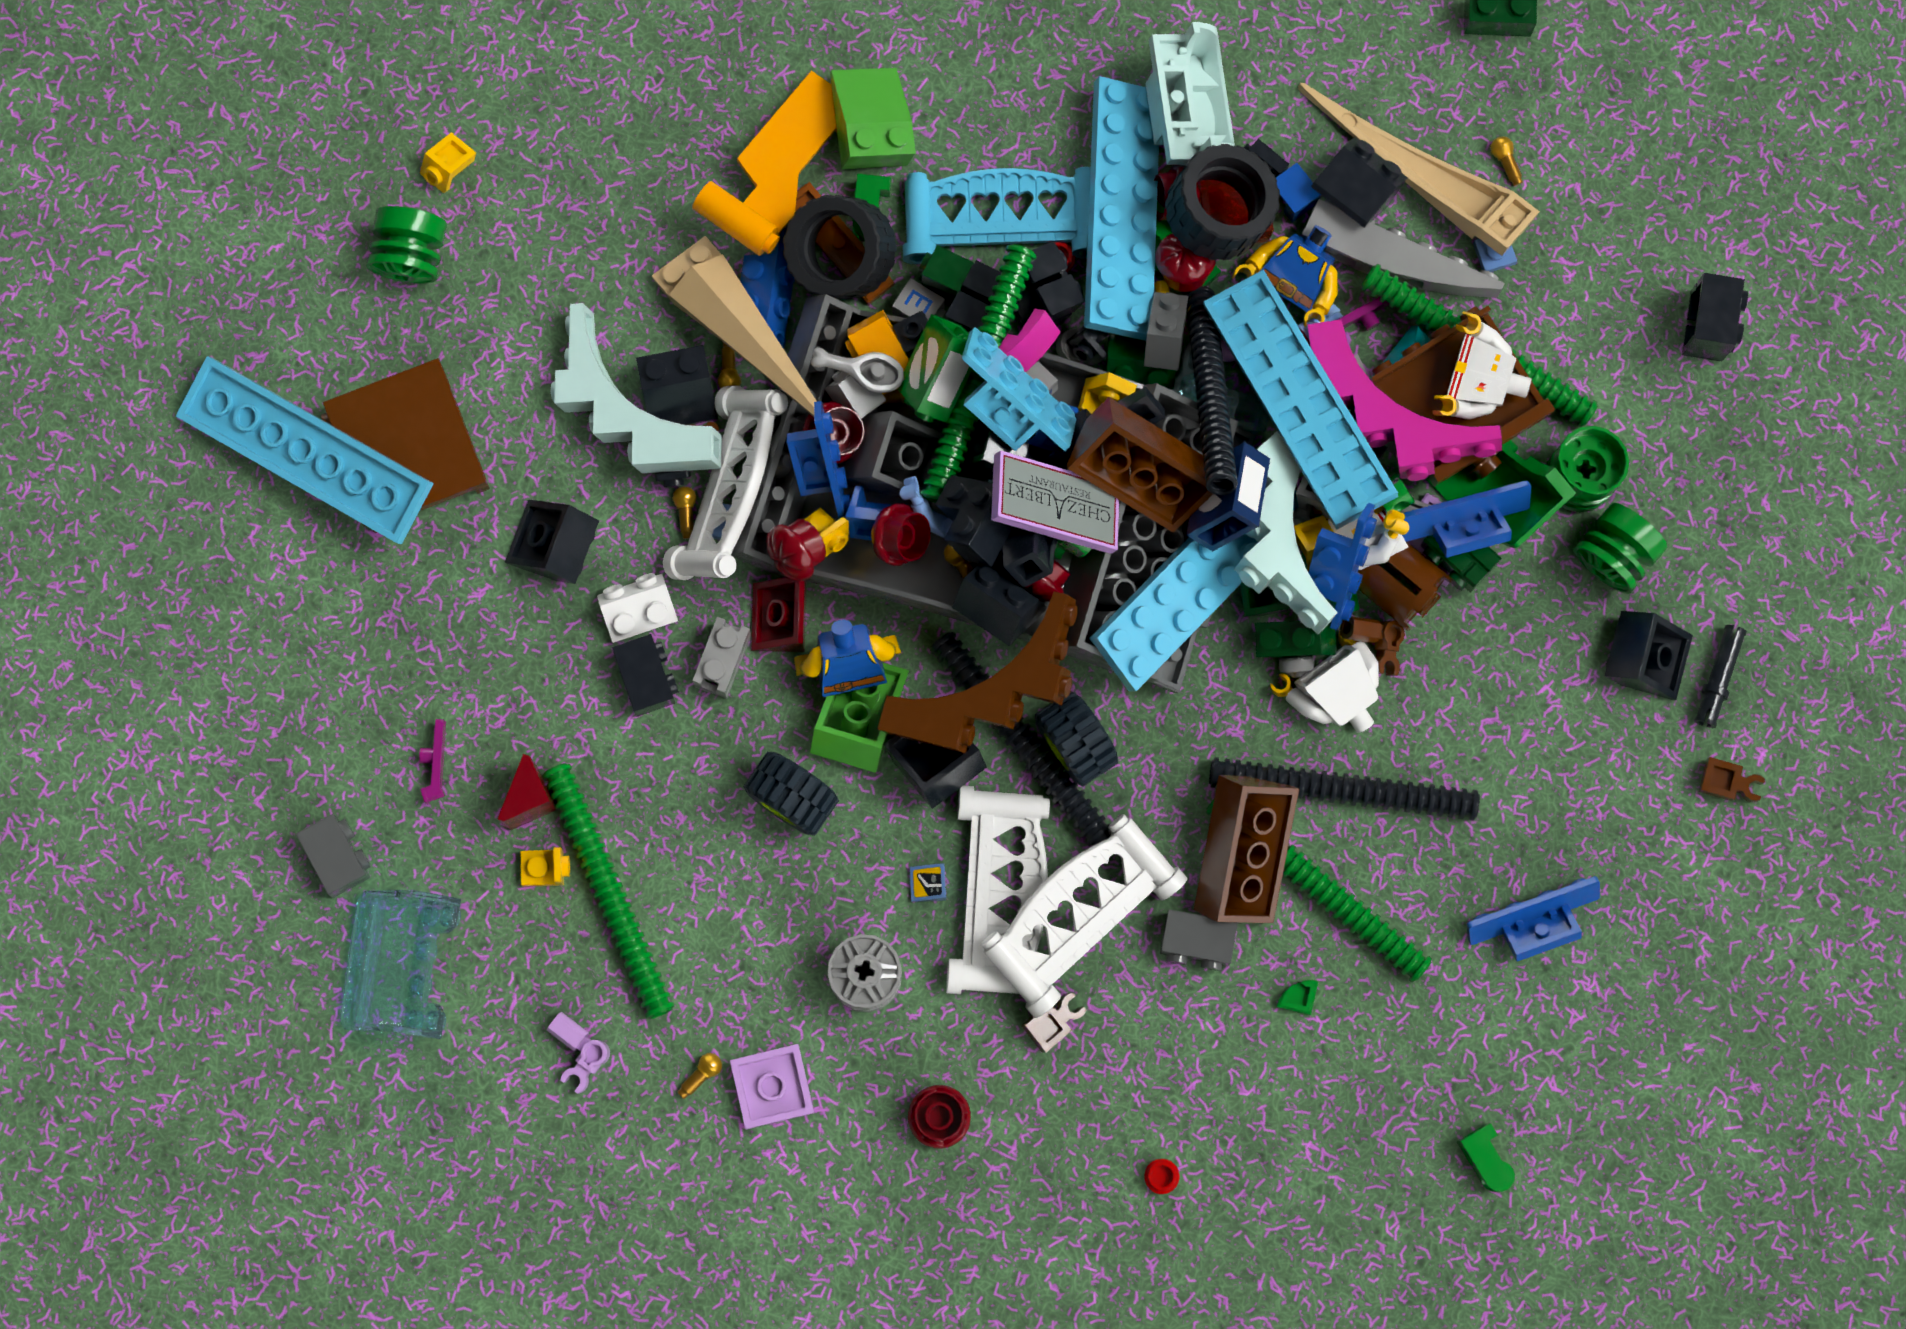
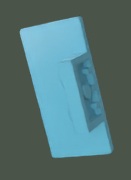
[962,327,1076,451]

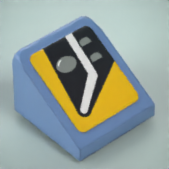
[910,863,946,902]

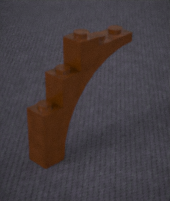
[878,591,1078,753]

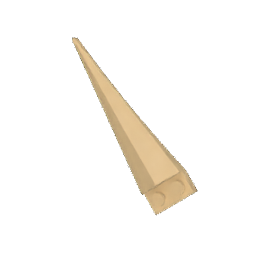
[1298,82,1540,256]
[652,236,816,417]

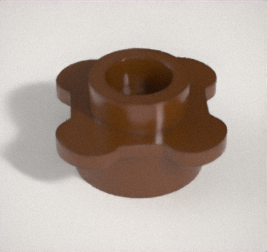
[1468,451,1502,480]

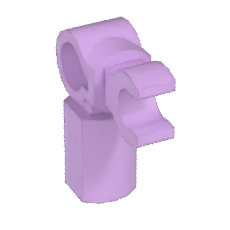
[547,1012,610,1094]

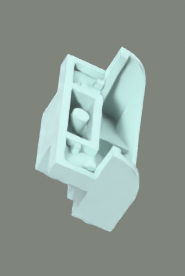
[1145,22,1235,165]

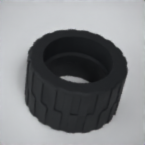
[1165,144,1280,261]
[783,195,897,299]

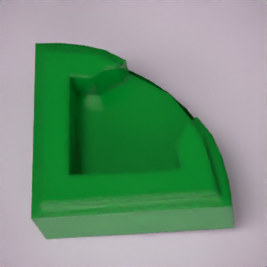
[1276,980,1318,1015]

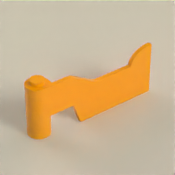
[692,70,837,256]

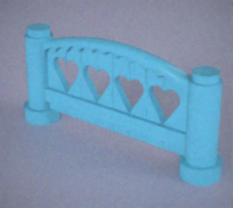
[902,167,1090,264]

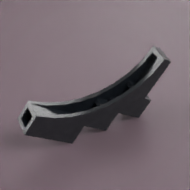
[1003,387,1165,588]

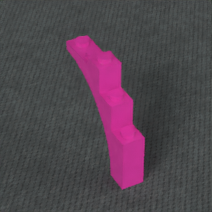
[1307,319,1502,481]

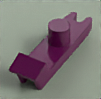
[1337,297,1389,331]
[419,719,446,805]

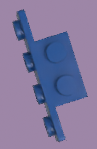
[740,224,795,348]
[787,401,851,519]
[1402,481,1531,558]
[1308,503,1377,631]
[1467,876,1600,962]

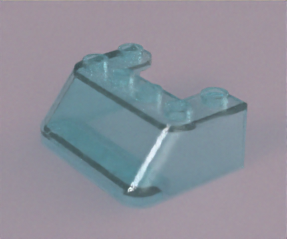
[340,890,461,1039]

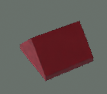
[751,577,806,652]
[497,754,556,830]

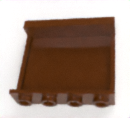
[1370,306,1555,487]
[321,358,490,533]

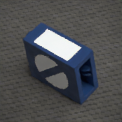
[1187,442,1270,552]

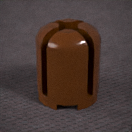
[1358,542,1452,631]

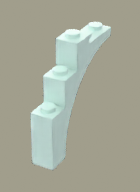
[551,303,722,473]
[1234,431,1338,634]

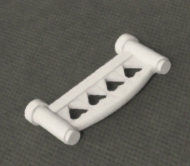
[663,386,788,580]
[946,785,1050,994]
[981,814,1187,1018]

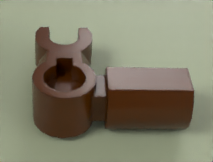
[1340,616,1405,676]

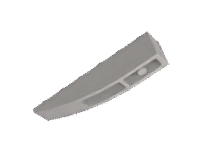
[1301,199,1505,298]

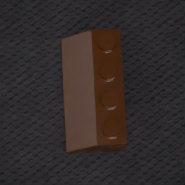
[1067,397,1213,532]
[1193,775,1299,923]

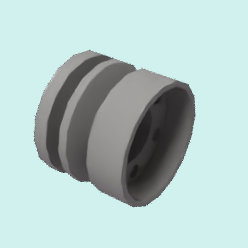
[828,934,902,1013]

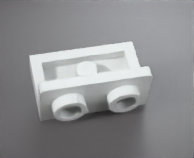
[597,573,678,643]

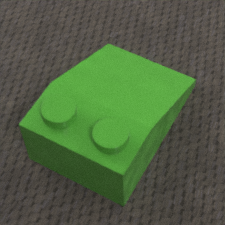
[830,68,916,169]
[810,662,909,773]

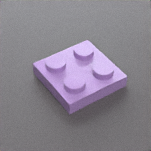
[730,1044,815,1130]

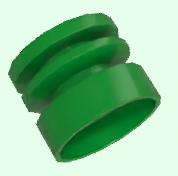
[366,206,447,284]
[1546,426,1630,513]
[1573,502,1668,594]

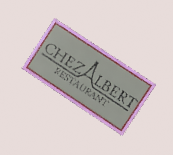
[991,451,1119,554]

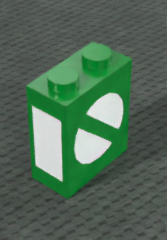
[897,314,972,423]

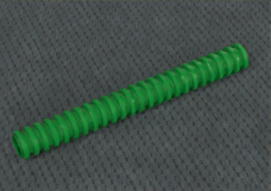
[920,244,1037,503]
[1361,264,1597,427]
[542,763,675,1019]
[1206,799,1432,982]

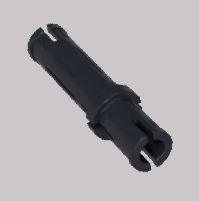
[1694,624,1747,728]

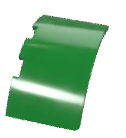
[1425,440,1576,548]

